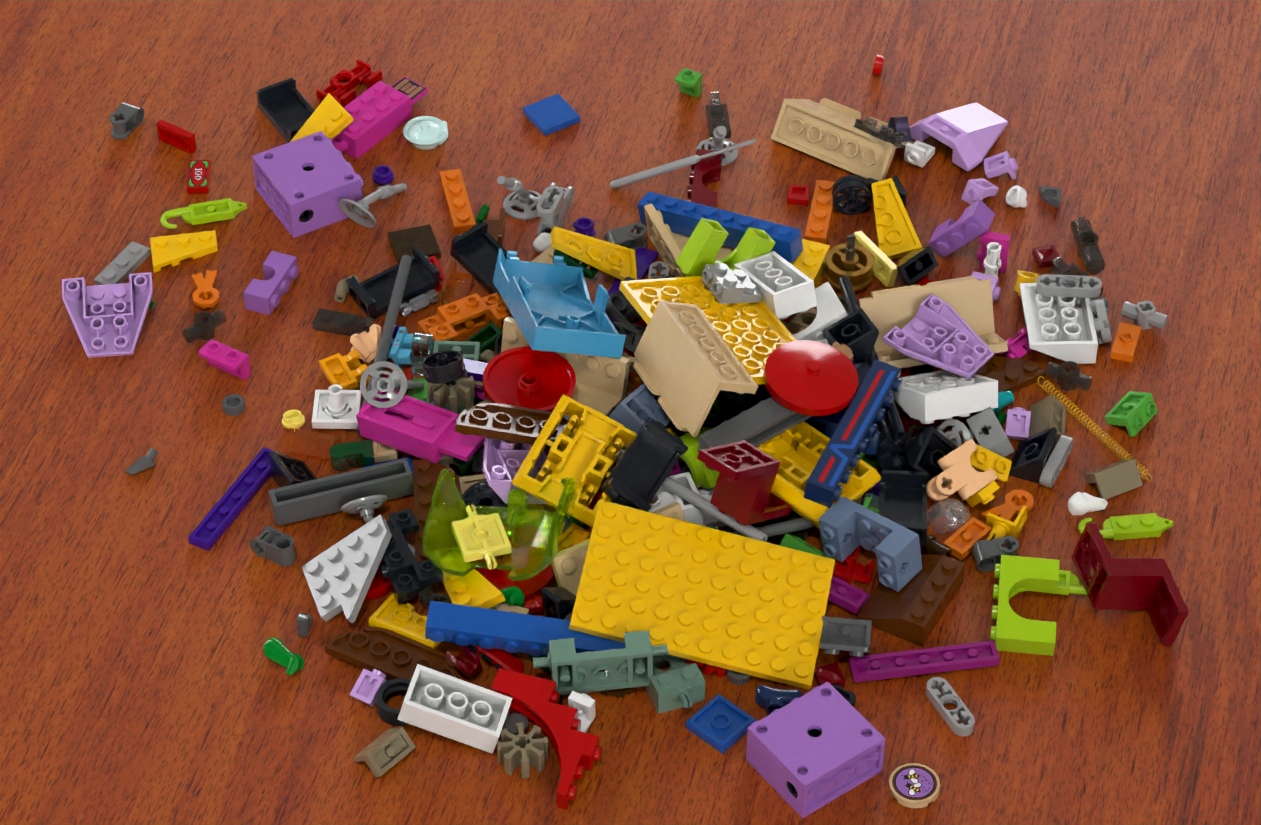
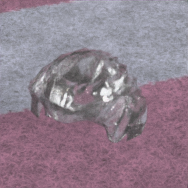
[927,499,971,535]

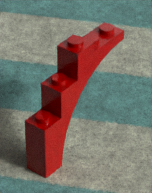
[491,668,603,810]

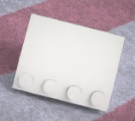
[1019,283,1098,364]
[893,370,998,424]

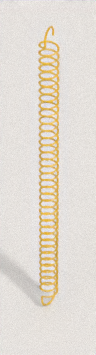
[1038,376,1152,482]

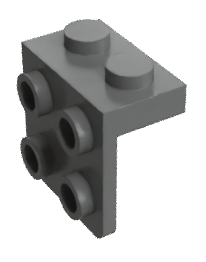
[819,616,872,657]

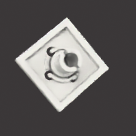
[312,384,362,429]

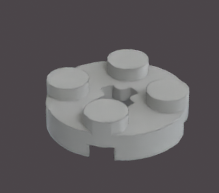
[1090,298,1112,344]

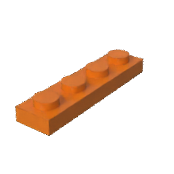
[439,169,476,234]
[804,180,835,244]

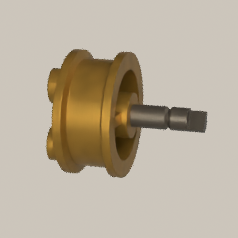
[824,234,874,293]

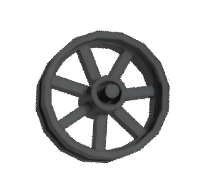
[832,175,872,215]
[422,350,466,384]

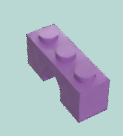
[928,200,995,258]
[244,251,299,315]

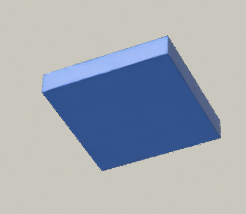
[523,94,580,136]
[685,694,756,754]

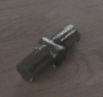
[1071,217,1105,275]

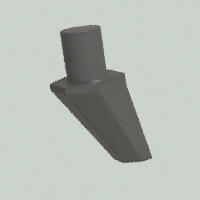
[125,448,158,475]

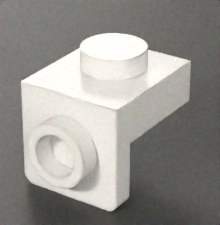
[904,140,935,168]
[568,691,596,733]

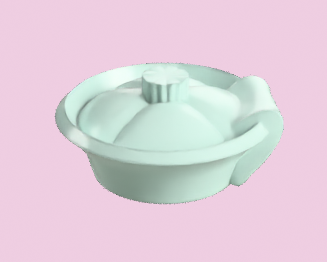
[403,116,448,150]

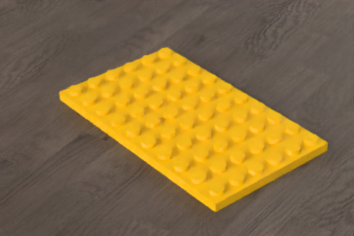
[569,500,835,690]

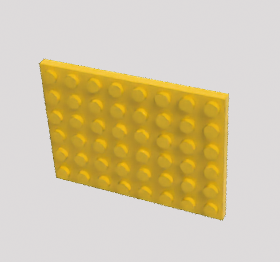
[619,276,797,385]

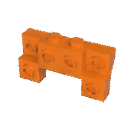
[418,292,513,346]

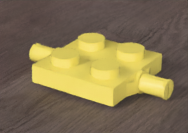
[451,504,511,569]

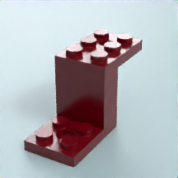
[697,440,792,526]
[1071,523,1189,646]

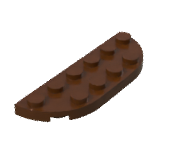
[939,356,1046,423]
[455,403,574,448]
[413,459,463,564]
[325,627,460,680]

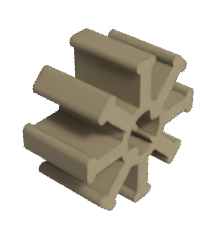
[427,368,475,413]
[497,722,548,778]

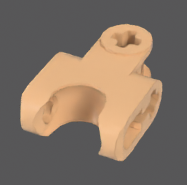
[926,439,998,501]

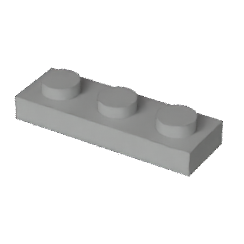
[94,241,151,285]

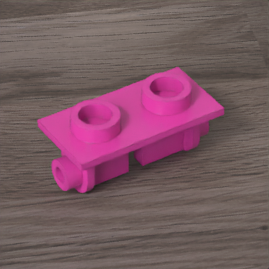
[998,326,1033,359]

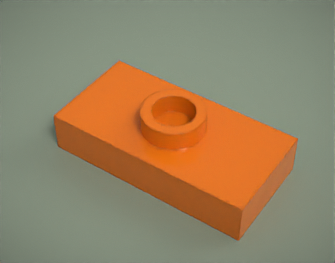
[1110,322,1142,363]
[943,517,992,561]

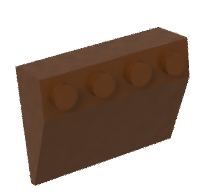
[856,555,965,647]

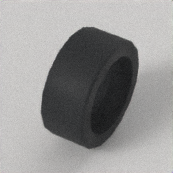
[376,678,411,726]

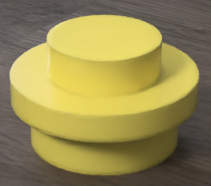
[282,409,305,430]

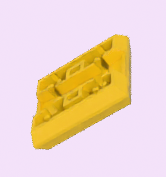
[511,394,637,528]
[757,421,881,529]

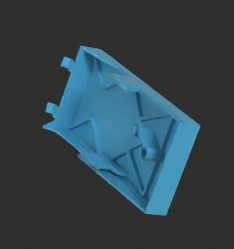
[493,249,626,358]

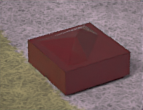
[1032,245,1061,268]
[814,663,845,687]

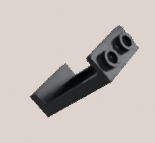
[257,77,315,143]
[450,221,507,298]
[346,245,440,321]
[600,419,688,512]
[879,470,928,547]

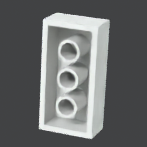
[734,251,817,319]
[397,664,512,754]

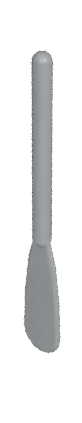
[610,139,757,189]

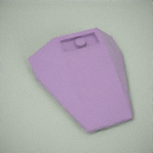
[910,102,1008,172]
[62,272,153,358]
[882,294,994,379]
[482,438,551,504]

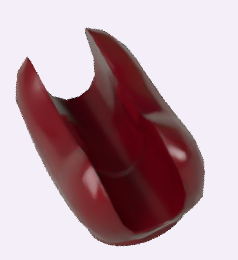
[446,644,481,677]

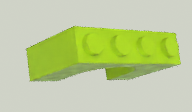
[676,218,776,277]
[990,555,1060,656]

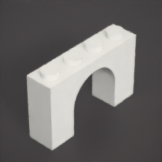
[792,282,848,341]

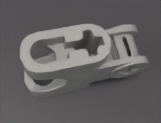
[536,182,575,237]

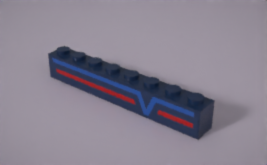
[804,359,903,508]

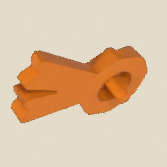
[192,270,220,309]
[981,490,1034,521]

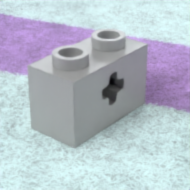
[966,407,1015,457]

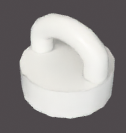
[1006,185,1027,208]

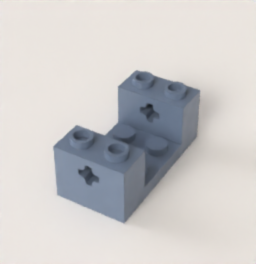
[609,383,673,433]
[819,496,923,592]

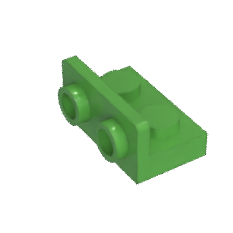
[1105,391,1157,437]

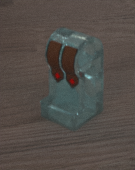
[411,332,435,375]

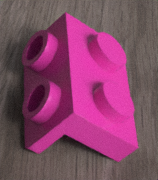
[977,224,1011,274]
[199,339,250,380]

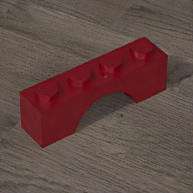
[687,149,722,208]

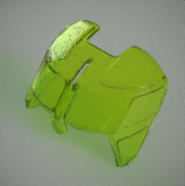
[423,469,577,581]

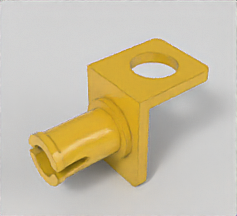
[985,506,1027,540]

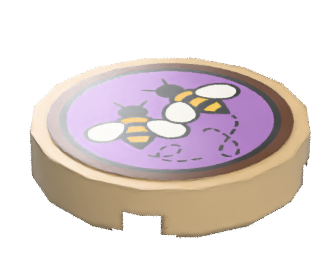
[889,763,940,808]

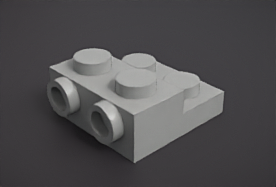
[702,262,763,304]

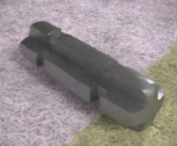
[399,289,439,317]

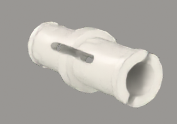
[984,242,1002,277]

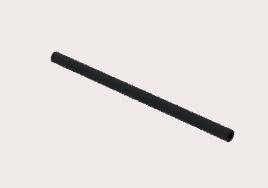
[838,276,906,440]

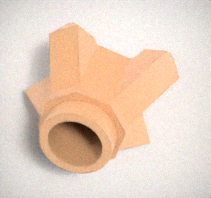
[350,324,381,366]

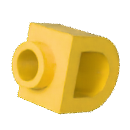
[1014,270,1039,297]

